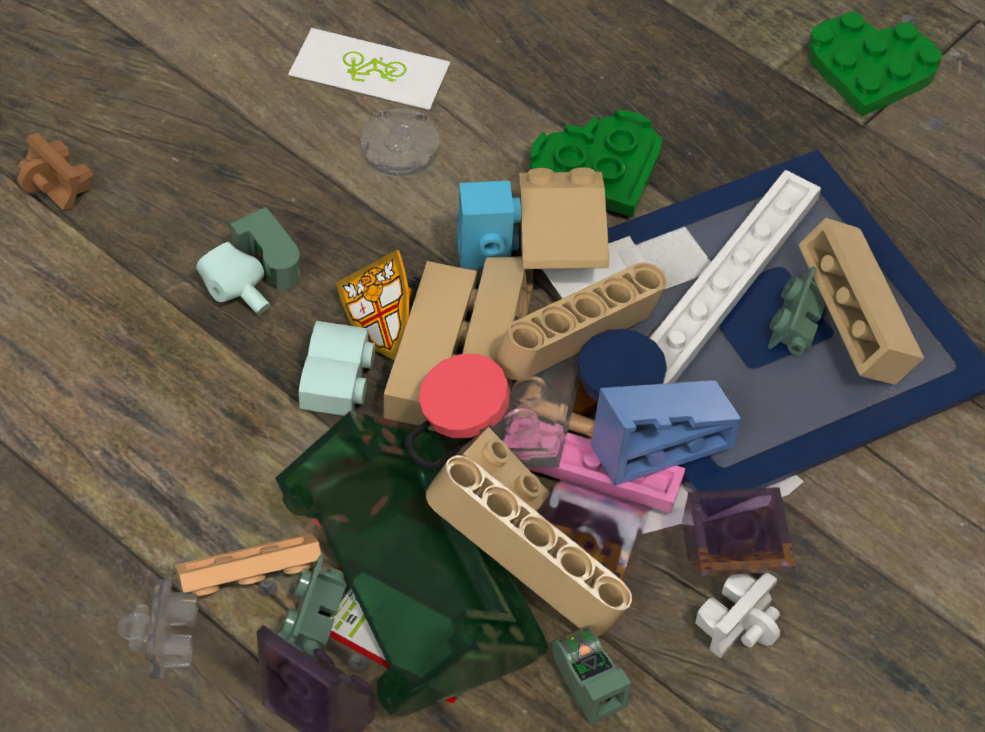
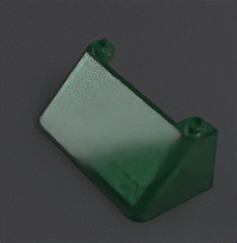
[275,411,548,716]

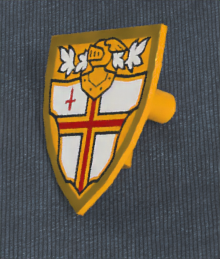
[336,250,414,360]

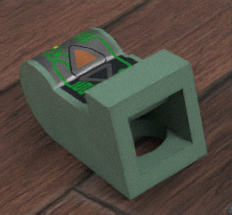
[230,207,300,290]
[551,626,631,724]

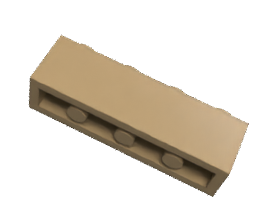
[798,218,925,385]
[384,261,478,431]

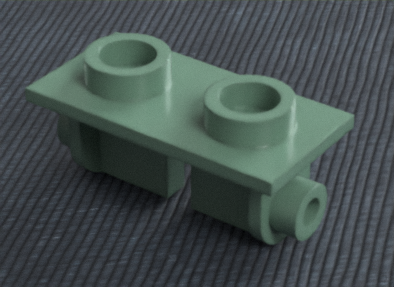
[767,266,826,355]
[279,555,347,659]

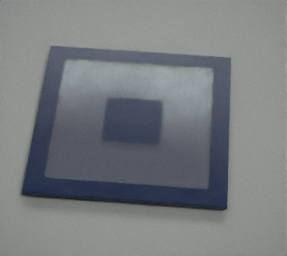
[543,150,985,513]

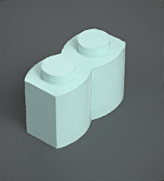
[299,321,375,417]

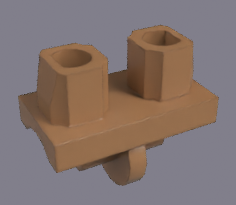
[18,133,93,211]

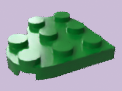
[808,12,942,117]
[530,110,662,218]

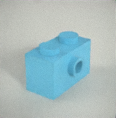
[457,181,521,270]

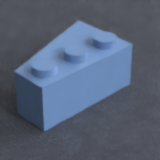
[591,380,741,486]

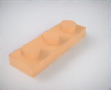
[175,533,321,596]

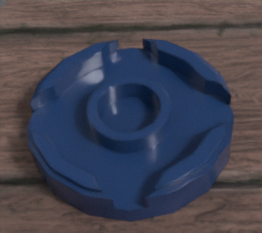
[577,329,667,401]

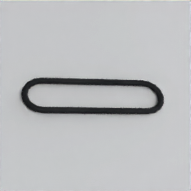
[404,420,487,470]

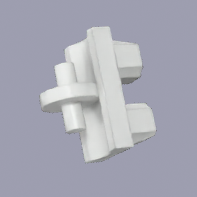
[695,569,780,658]

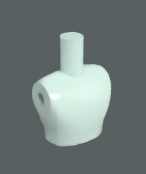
[196,242,270,315]

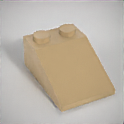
[519,167,609,269]

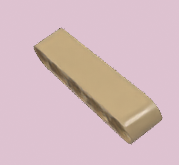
[463,256,534,390]
[495,262,667,380]
[426,456,632,636]

